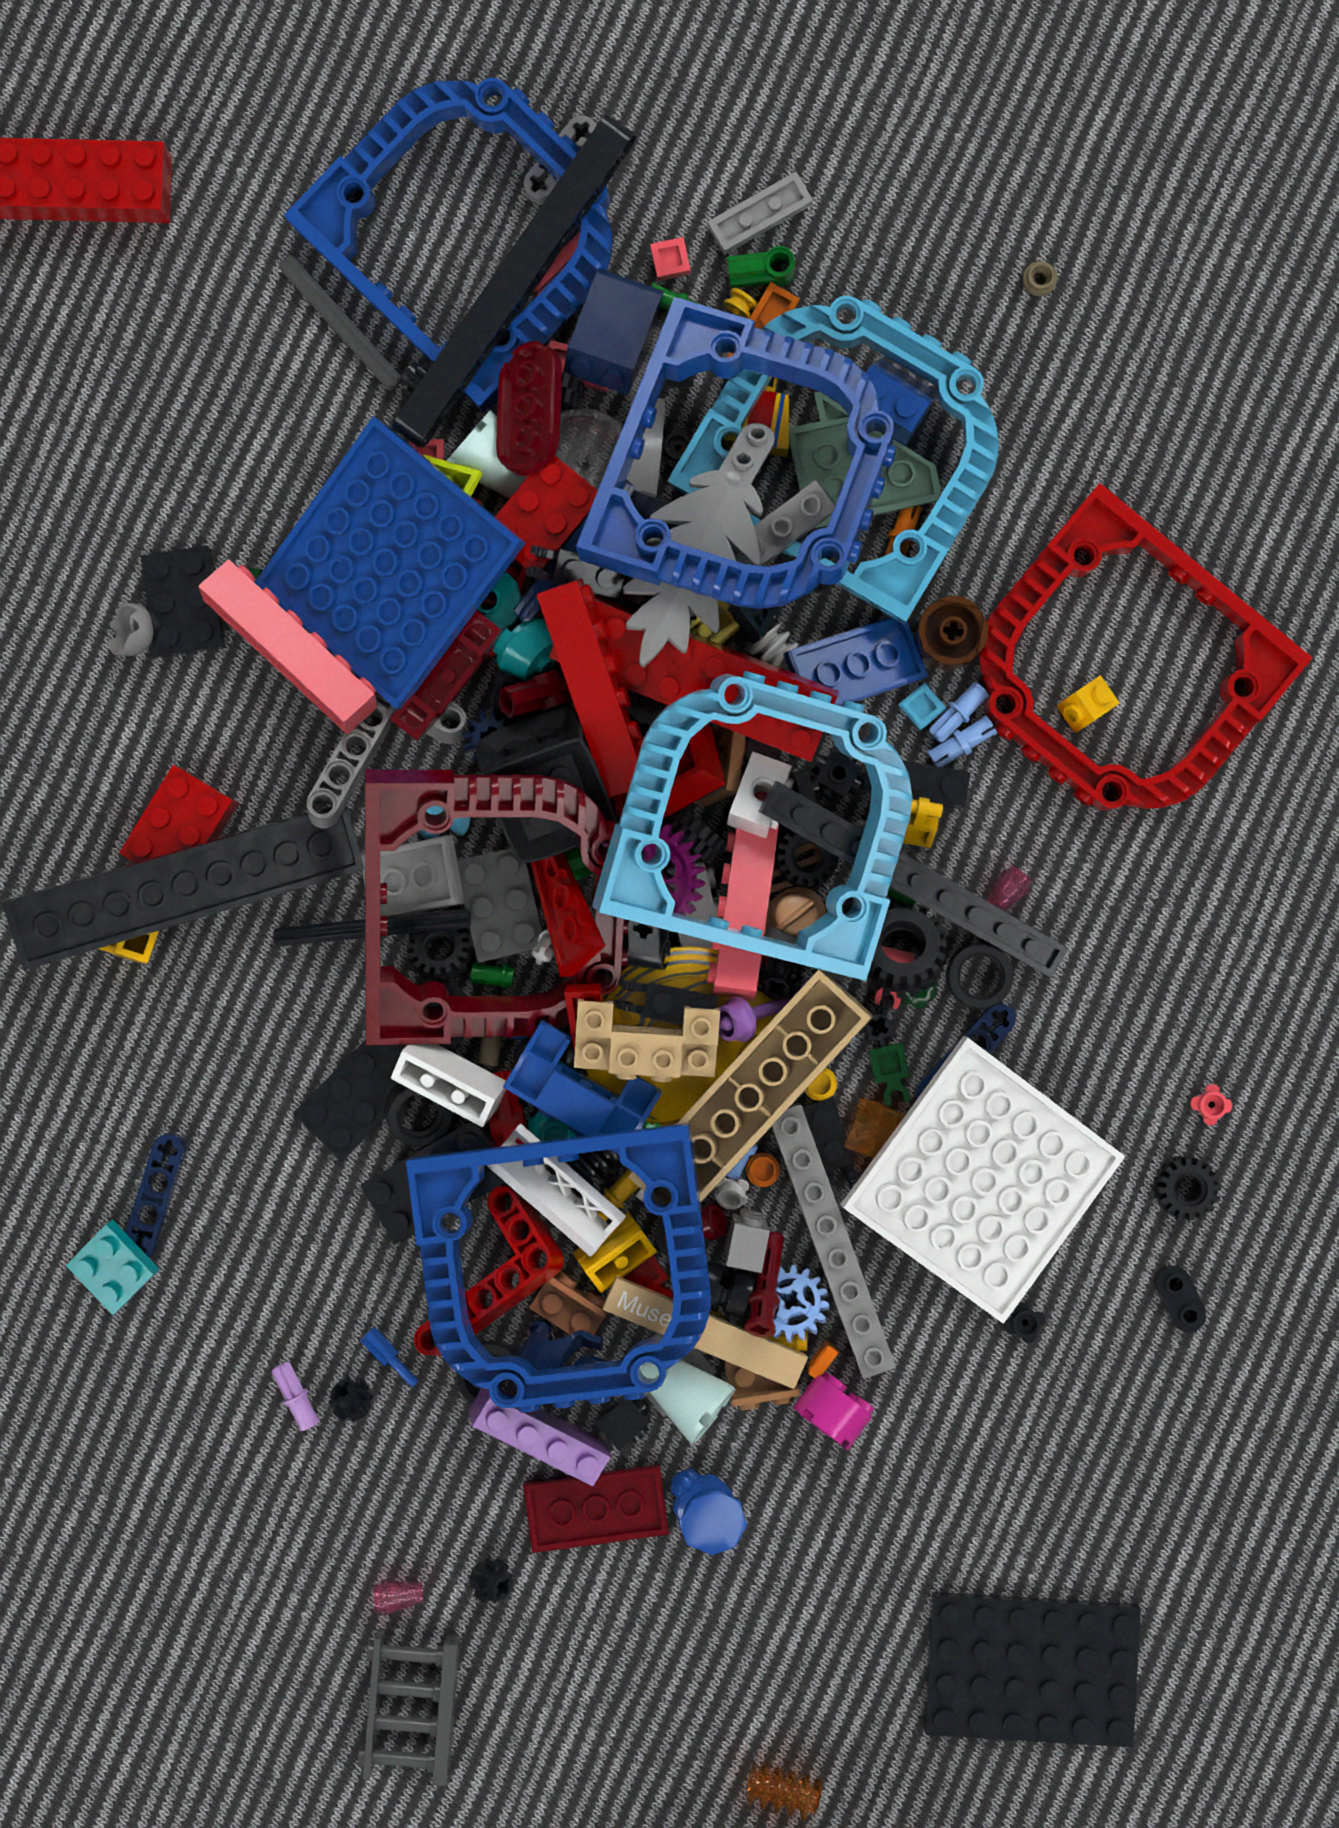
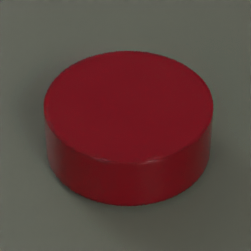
[700,1204,728,1241]

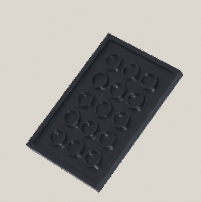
[924,1592,1141,1748]

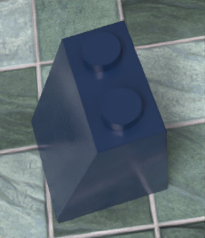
[563,268,664,395]

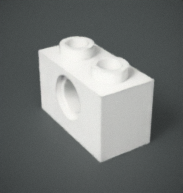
[727,752,794,839]

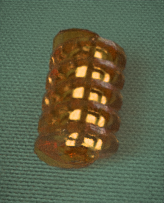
[746,1760,822,1822]

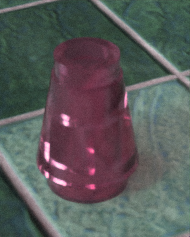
[986,864,1034,911]
[373,1580,424,1616]

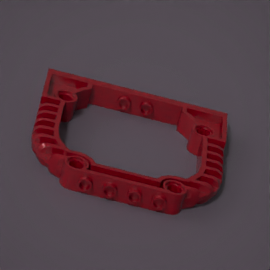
[365,769,629,1045]

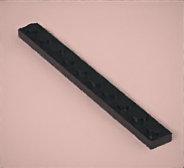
[758,781,1068,978]

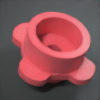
[1190,1084,1232,1125]

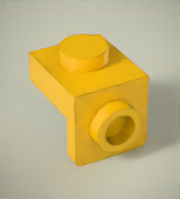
[1057,675,1120,733]

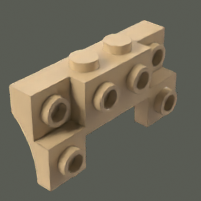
[574,999,720,1082]

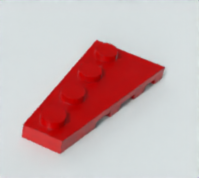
[531,853,606,977]

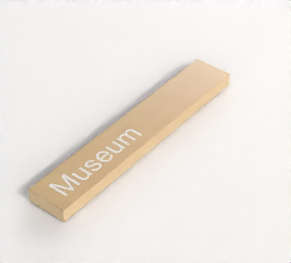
[602,1275,808,1389]

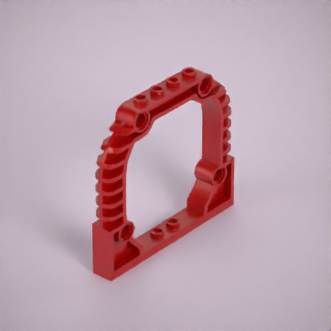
[979,483,1312,811]

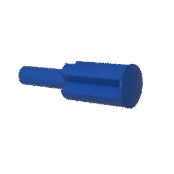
[360,1327,418,1387]

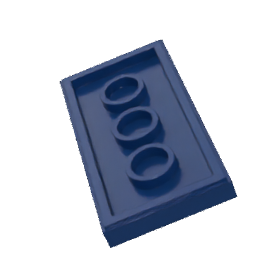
[783,617,929,706]

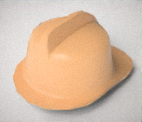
[764,887,826,938]

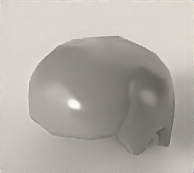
[107,603,154,656]

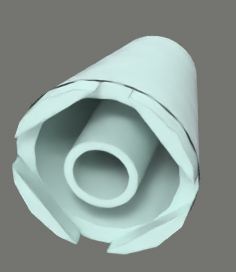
[447,410,528,499]
[640,1360,736,1444]

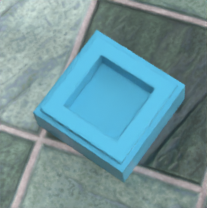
[898,683,947,732]

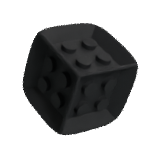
[475,707,617,863]

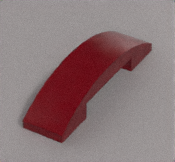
[390,610,503,741]

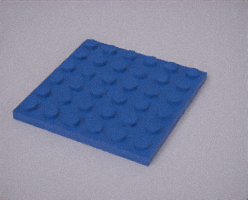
[254,416,526,710]

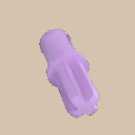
[272,1362,320,1431]

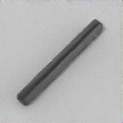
[279,255,401,391]

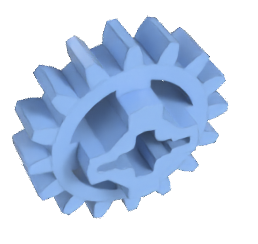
[773,1265,830,1343]

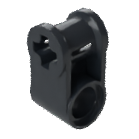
[627,921,670,970]

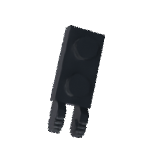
[525,545,625,599]
[615,979,718,1025]
[802,1097,858,1198]

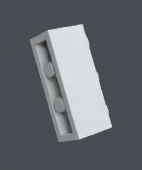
[390,1044,506,1127]

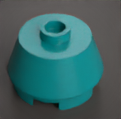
[493,615,556,682]

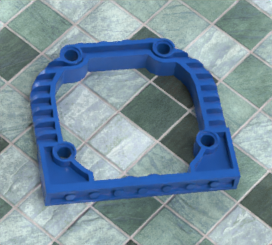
[283,78,612,413]
[576,297,897,609]
[406,1123,711,1412]

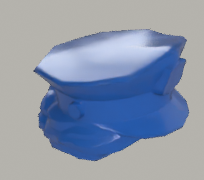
[671,1468,747,1555]

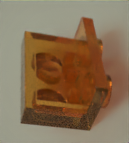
[844,1097,907,1158]

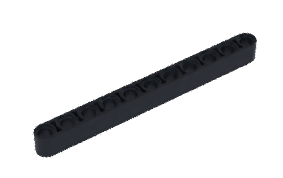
[392,114,637,449]

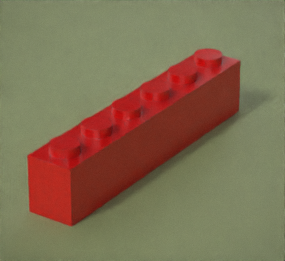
[536,578,642,798]

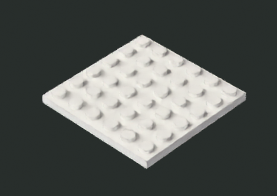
[840,1036,1125,1324]

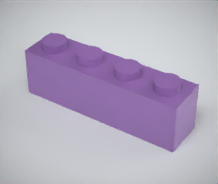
[468,1388,611,1486]

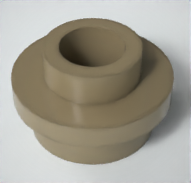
[1023,261,1057,296]

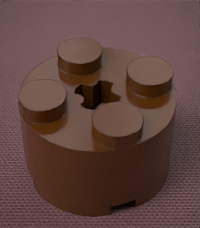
[914,596,988,670]

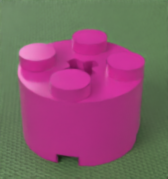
[792,1372,875,1451]

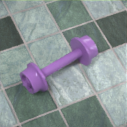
[718,977,811,1042]

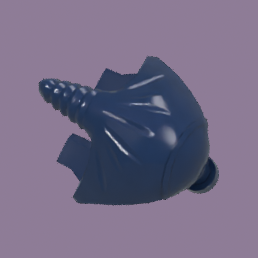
[518,1320,605,1402]

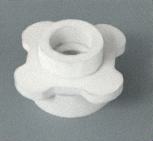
[714,1177,749,1209]

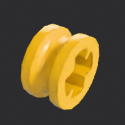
[723,288,758,319]

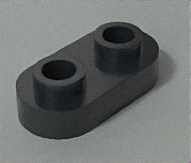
[1154,1265,1206,1333]

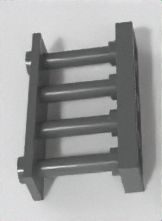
[358,1629,461,1786]

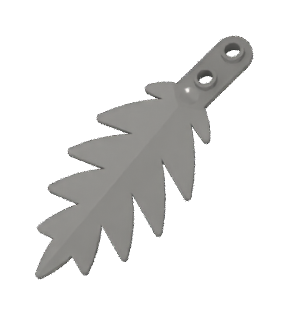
[623,423,775,667]

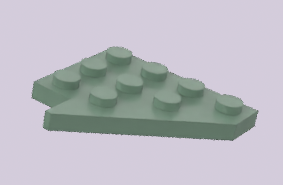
[789,391,942,529]

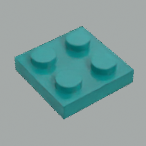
[66,1219,160,1316]

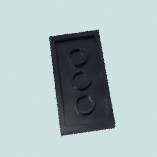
[361,1121,505,1245]

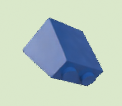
[866,358,937,446]

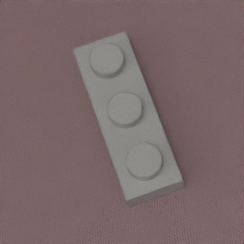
[707,172,813,255]

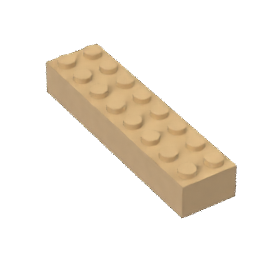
[628,969,874,1205]

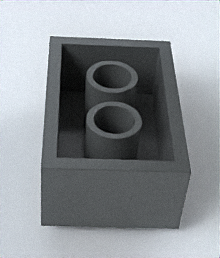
[457,848,544,963]

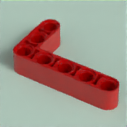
[414,1186,564,1356]

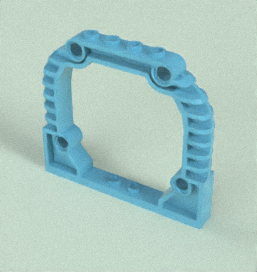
[667,296,999,625]
[592,671,913,981]

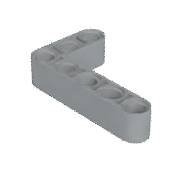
[307,692,466,828]

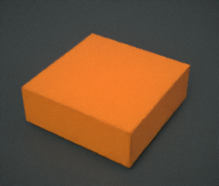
[806,1340,839,1378]

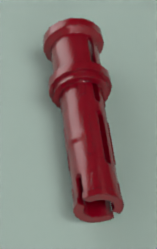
[745,1232,785,1338]

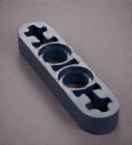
[914,1003,1016,1101]
[125,1133,187,1258]

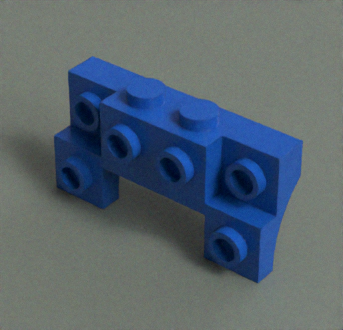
[503,1020,662,1155]

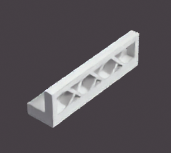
[487,1123,626,1257]

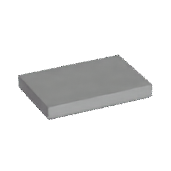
[361,835,464,917]

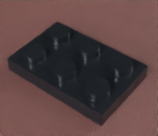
[140,546,225,658]

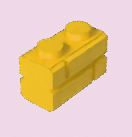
[573,1212,657,1293]

